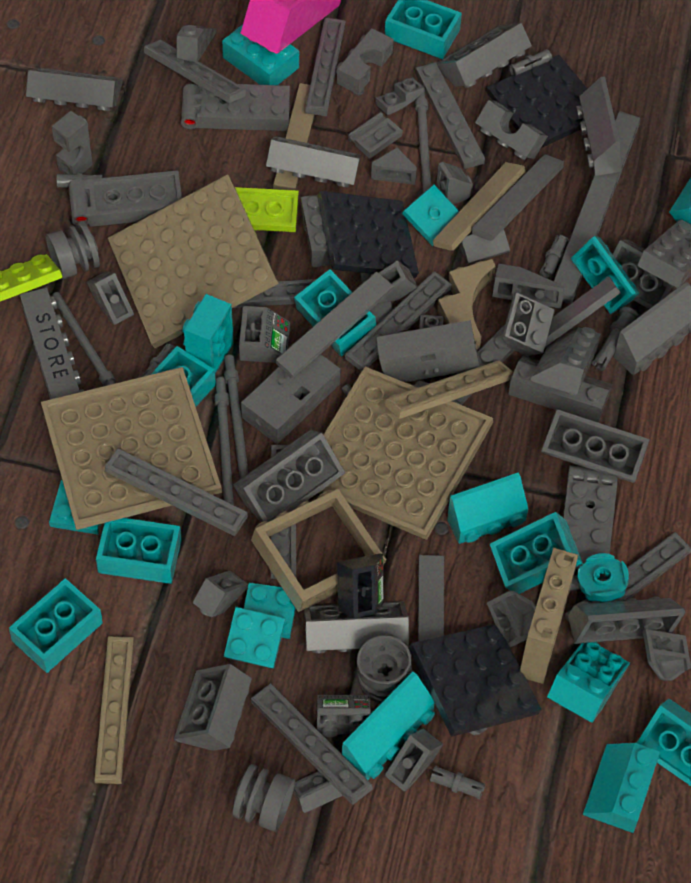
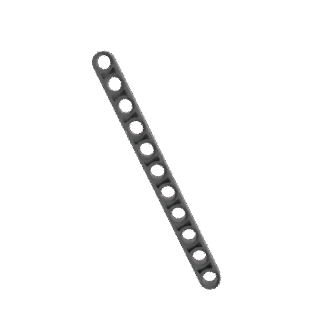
[554,111,641,304]

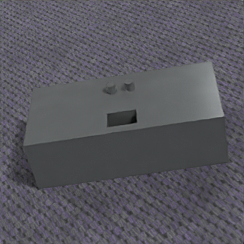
[377,320,479,382]
[241,354,341,445]

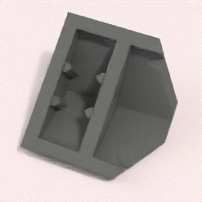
[487,590,536,648]
[643,629,691,681]

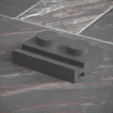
[348,112,403,159]

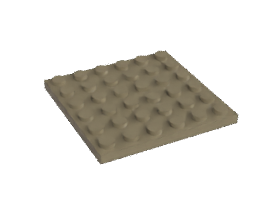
[108,174,279,348]
[41,367,222,530]
[318,367,493,540]

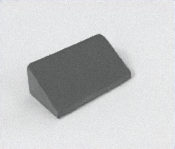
[459,229,510,265]
[293,771,343,813]

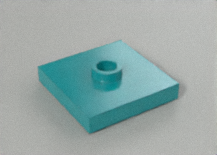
[402,185,459,247]

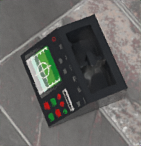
[337,553,384,619]

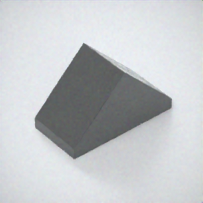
[371,147,417,185]

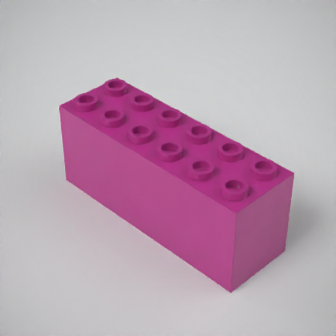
[241,0,341,54]

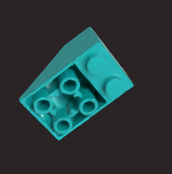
[547,642,630,723]

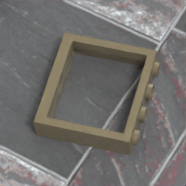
[251,489,386,612]
[520,548,578,684]

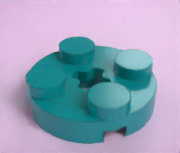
[578,553,629,602]

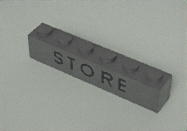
[20,288,84,400]

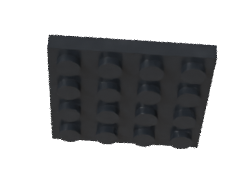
[486,55,588,148]
[317,191,419,278]
[408,624,542,737]

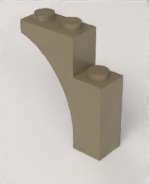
[437,259,496,350]

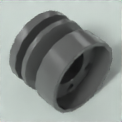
[45,222,100,280]
[357,636,412,703]
[233,764,295,832]

